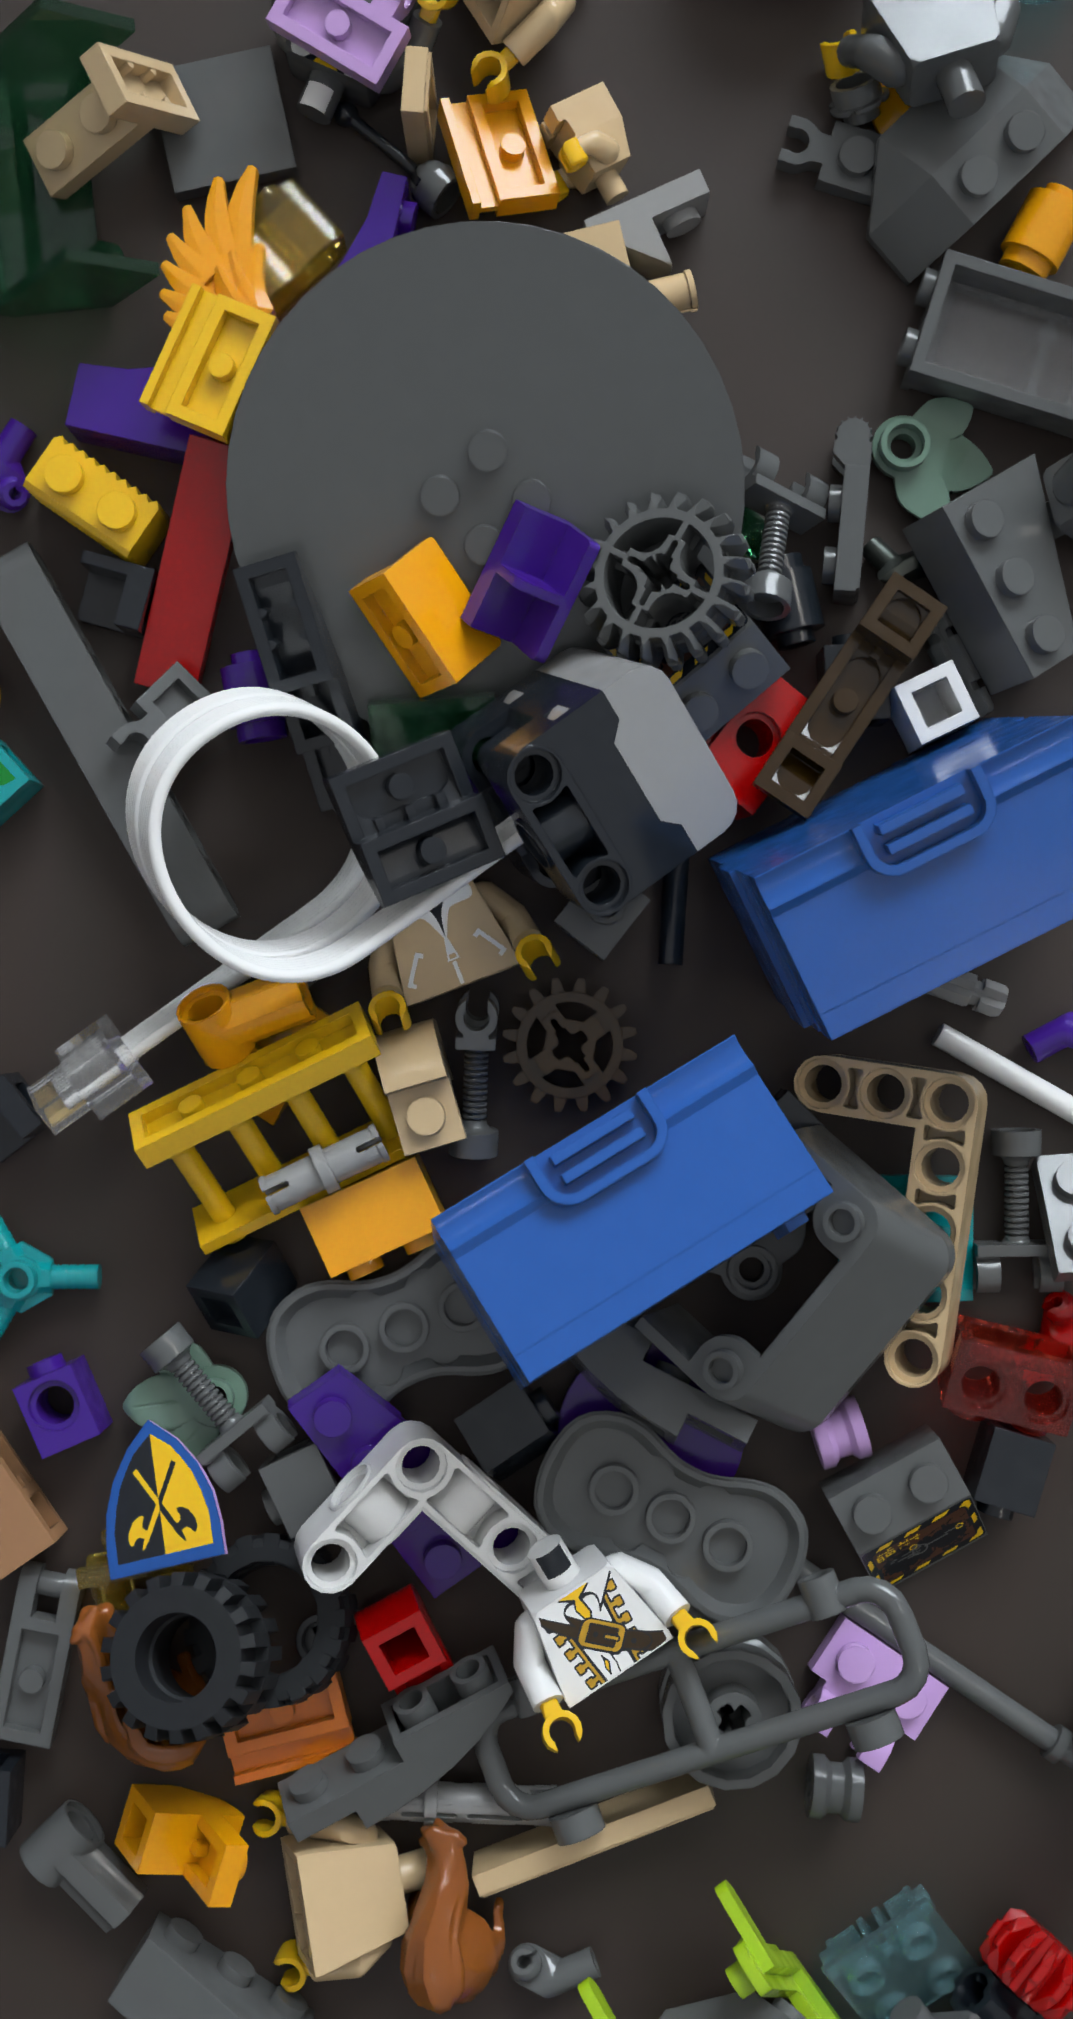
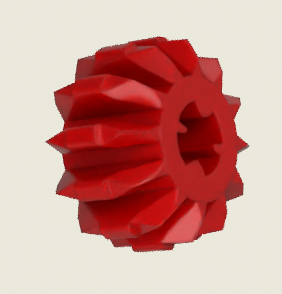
[979,1908,1073,2019]

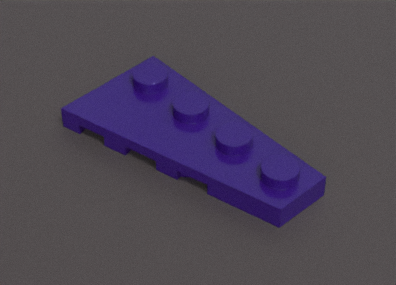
[288,1364,534,1598]

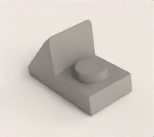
[583,169,710,280]

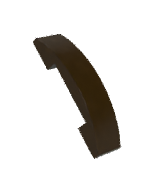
[751,571,948,821]

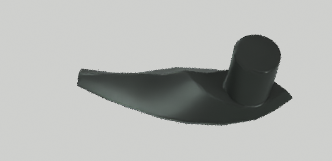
[862,537,926,583]

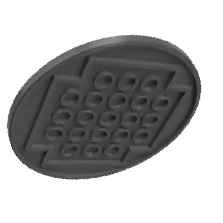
[226,221,745,752]

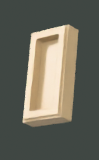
[401,46,438,164]

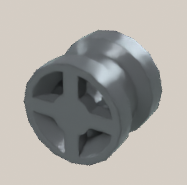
[804,1752,865,1823]

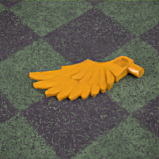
[159,165,276,441]

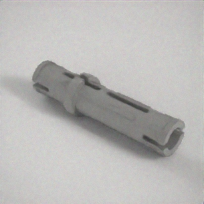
[381,1779,557,1828]

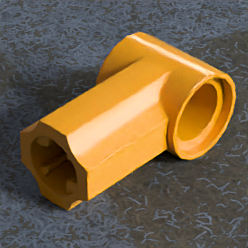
[176,979,317,1070]

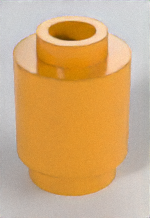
[999,182,1073,279]

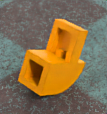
[114,1784,249,1907]

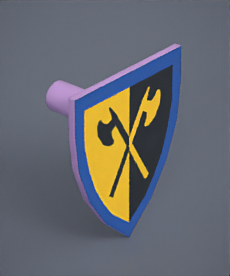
[106,1420,228,1580]

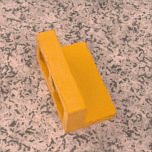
[348,537,501,698]

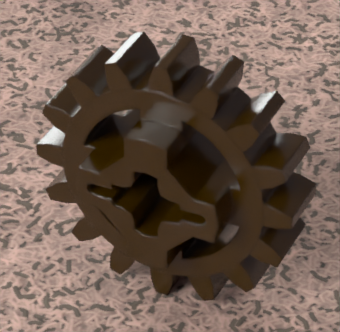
[502,978,637,1113]

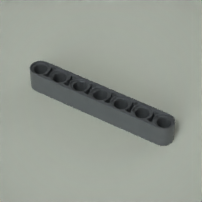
[0,541,240,947]

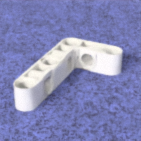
[294,1420,574,1597]

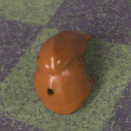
[70,1602,207,1772]
[400,1818,506,2015]

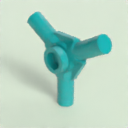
[0,1216,102,1340]

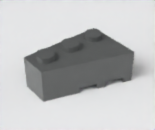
[902,453,1073,695]
[107,1911,315,2019]

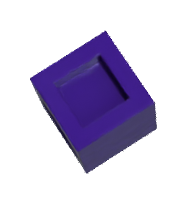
[12,1352,113,1459]

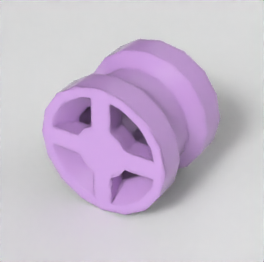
[810,1395,873,1470]

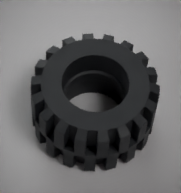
[100,1572,282,1744]

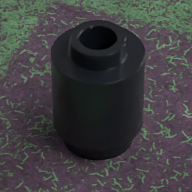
[754,552,825,651]

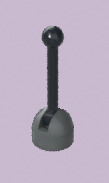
[334,101,461,220]

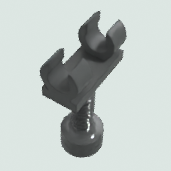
[739,445,829,621]
[448,987,500,1160]
[973,1127,1065,1293]
[139,1322,298,1493]

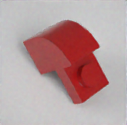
[354,1583,455,1695]

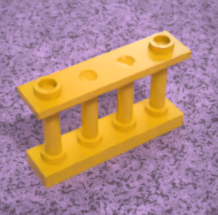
[128,1001,412,1255]

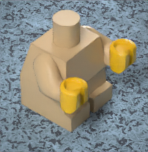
[539,81,630,206]

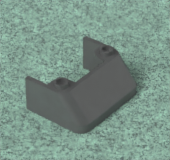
[635,1124,955,1432]

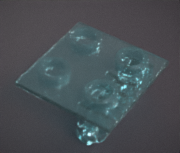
[819,1884,979,2019]

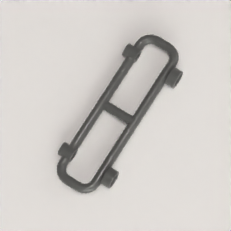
[474,1568,930,1846]

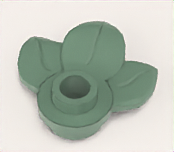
[871,397,993,519]
[123,1342,249,1457]

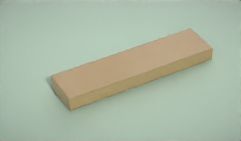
[472,1774,716,1898]

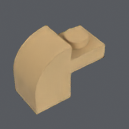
[375,1018,468,1156]

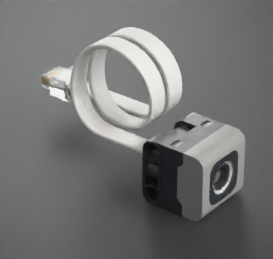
[26,647,737,1135]

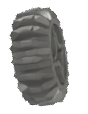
[578,491,756,672]

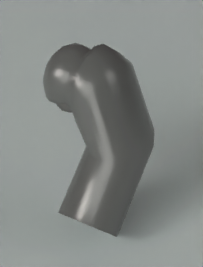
[507,1942,601,1998]

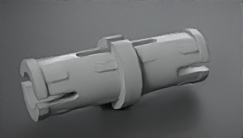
[257,1123,391,1215]

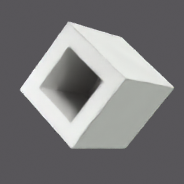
[890,659,980,754]

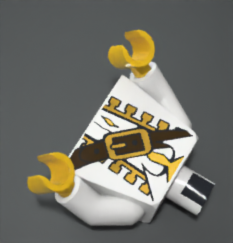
[513,1534,718,1753]

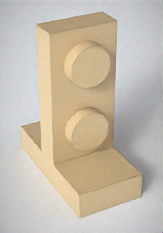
[23,42,200,200]

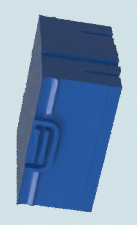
[707,716,1073,1041]
[431,1034,834,1390]

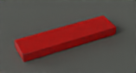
[134,434,234,687]

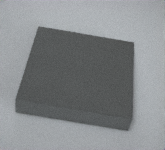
[161,45,299,202]

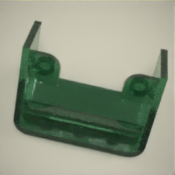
[0,0,160,317]

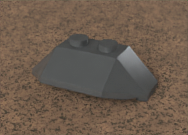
[866,55,1073,286]

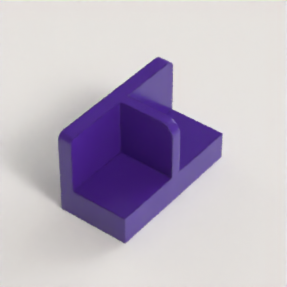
[460,499,600,663]

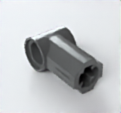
[19,1799,148,1933]

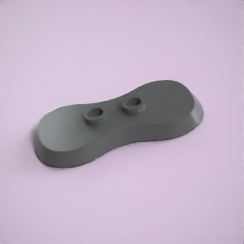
[266,1244,507,1403]
[534,1411,808,1623]

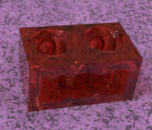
[938,1314,1073,1437]

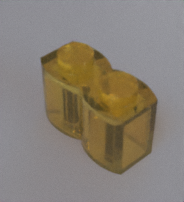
[254,178,347,318]

